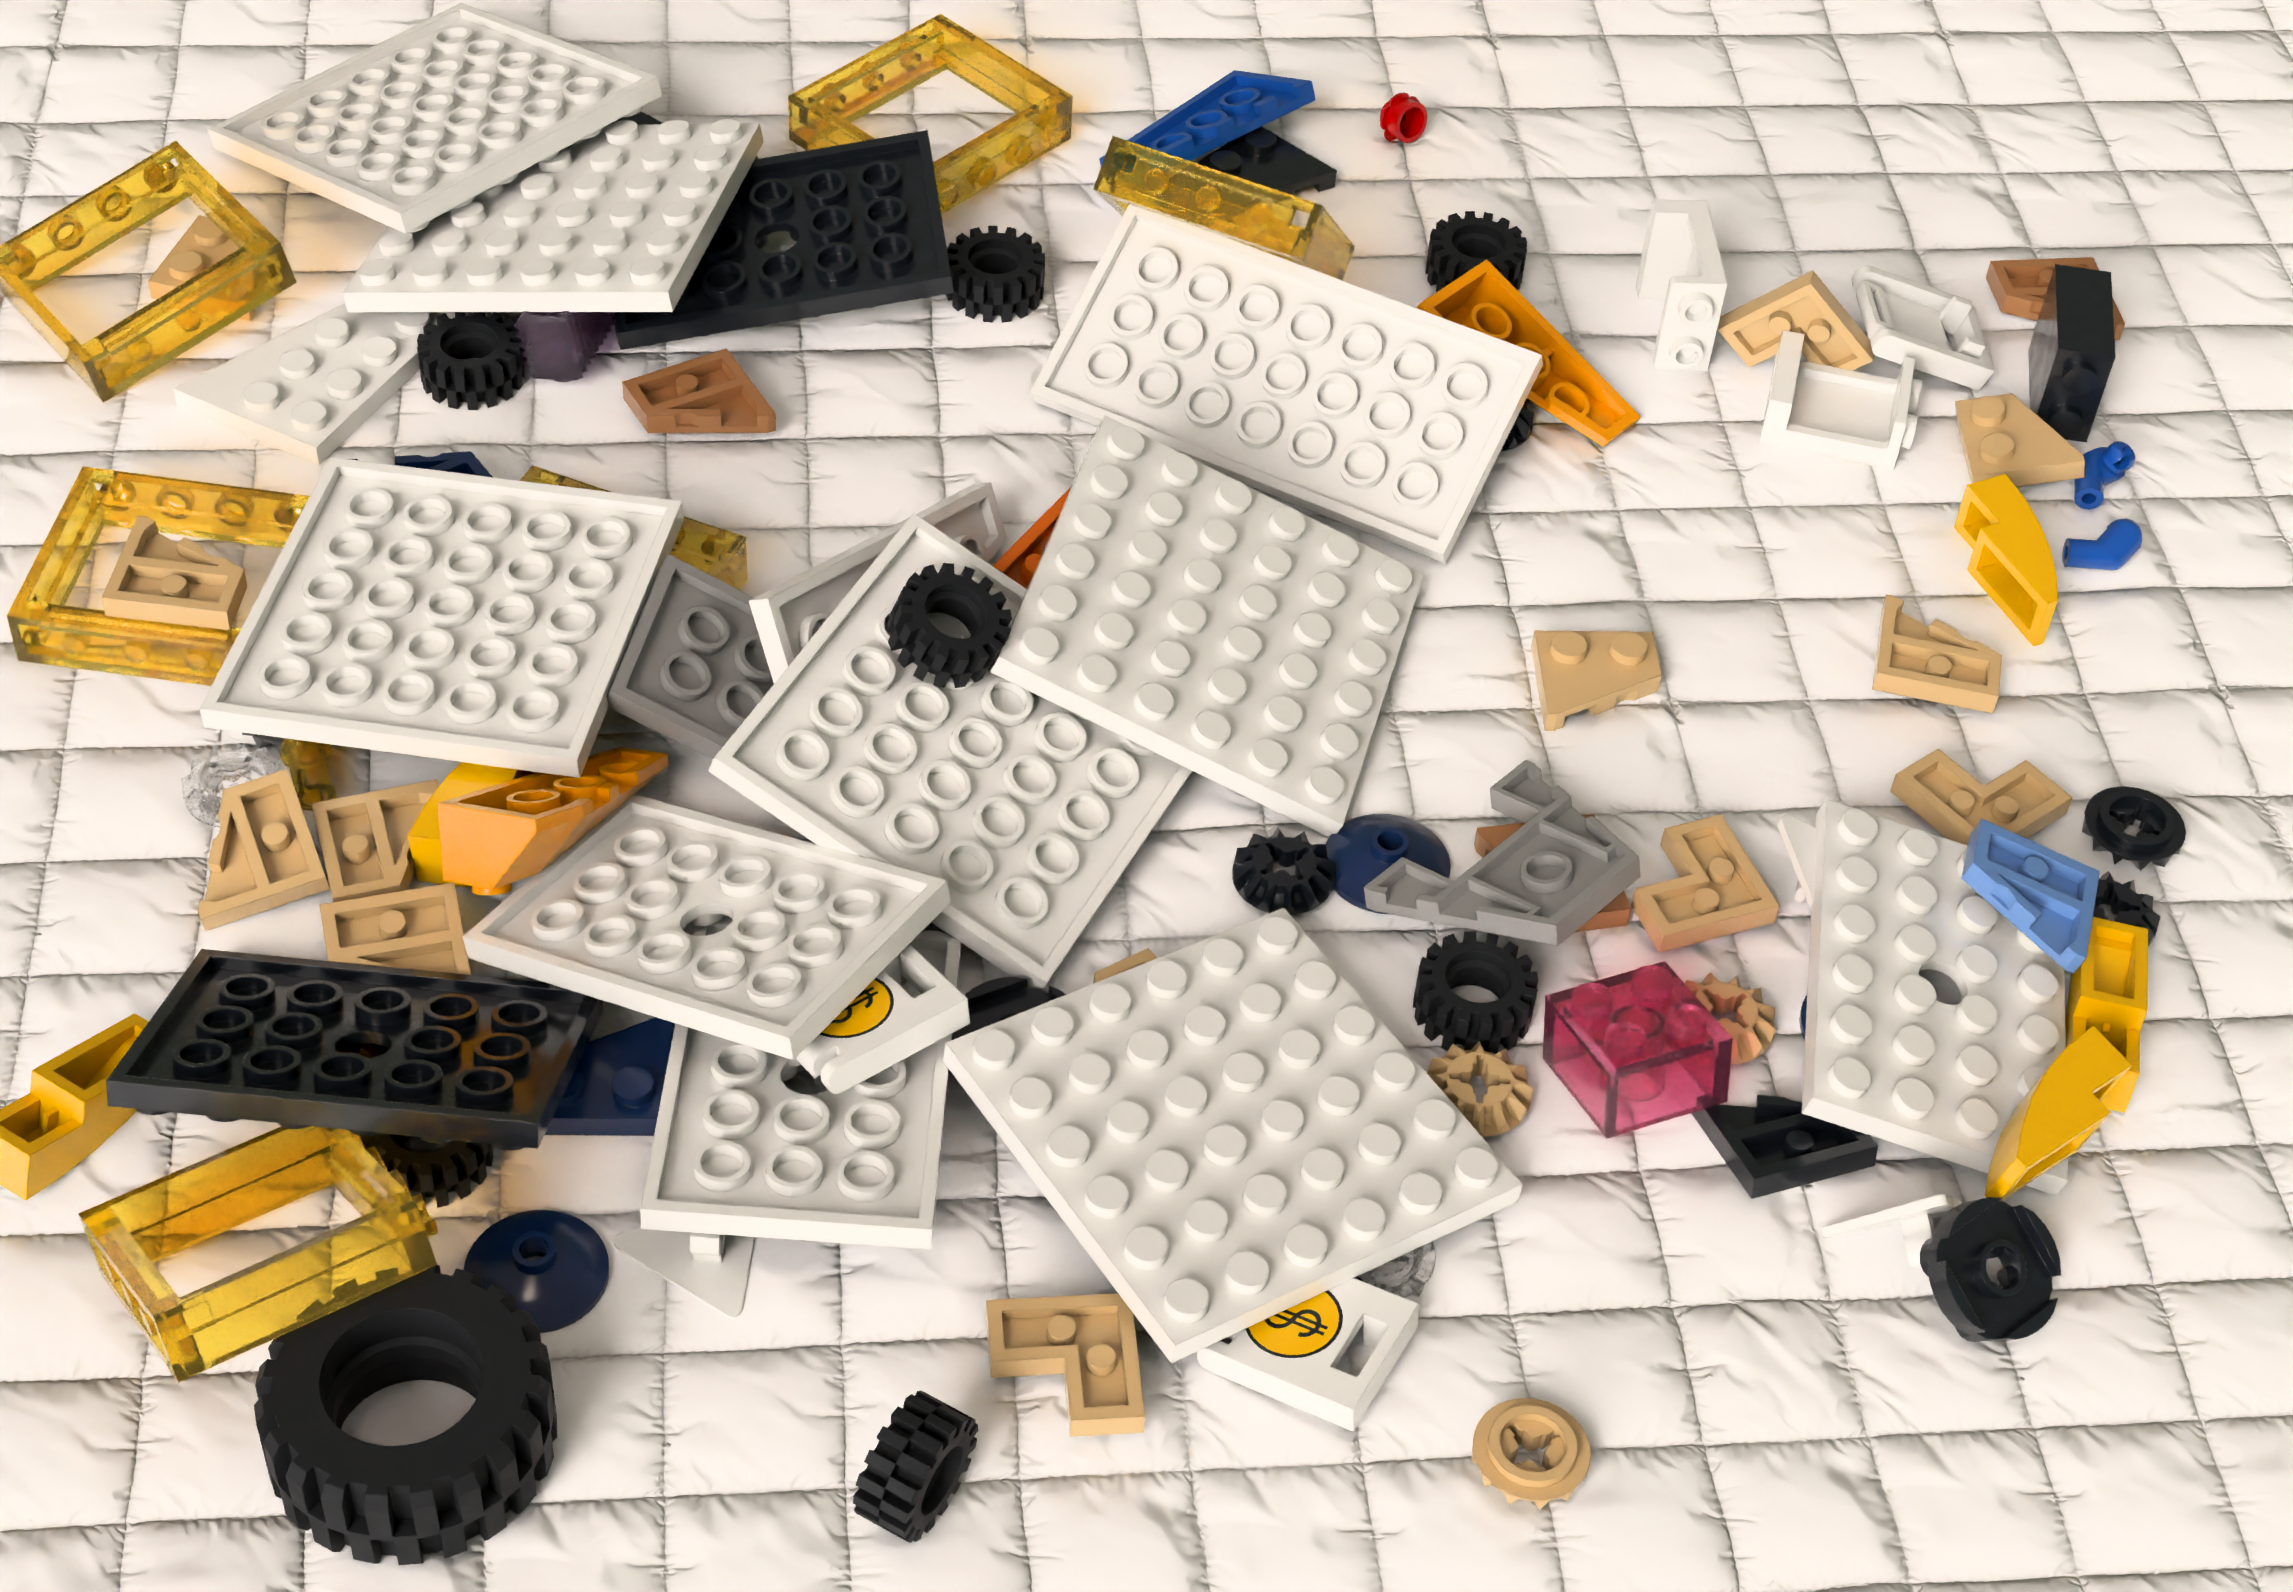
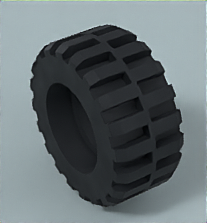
[254,1263,557,1565]

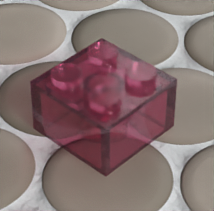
[1543,961,1733,1139]

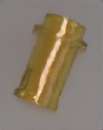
[279,738,337,811]

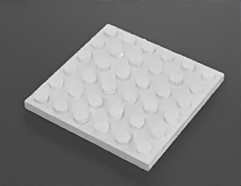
[208,2,662,234]
[342,119,764,312]
[991,415,1424,837]
[200,457,684,778]
[708,513,1192,990]
[943,908,1523,1363]

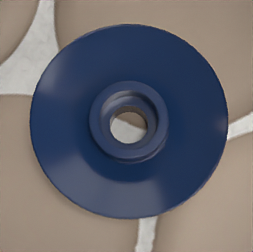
[1326,814,1451,915]
[464,1210,610,1333]

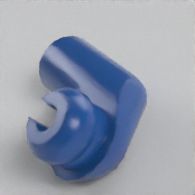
[2074,441,2135,510]
[2062,518,2142,571]

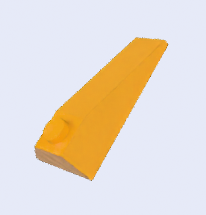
[1416,259,1641,447]
[437,747,669,895]

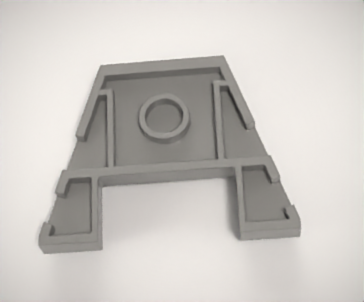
[1364,760,1641,946]

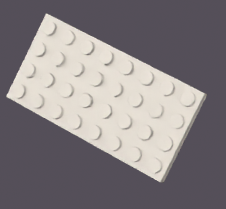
[1030,202,1543,563]

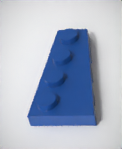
[1099,70,1316,187]

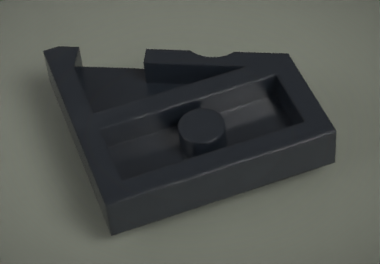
[1691,1091,1878,1199]

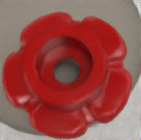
[1380,92,1428,143]

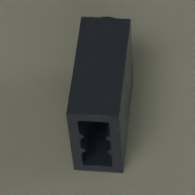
[2028,264,2116,442]

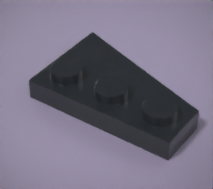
[1152,126,1337,228]

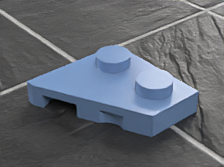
[1961,819,2100,974]

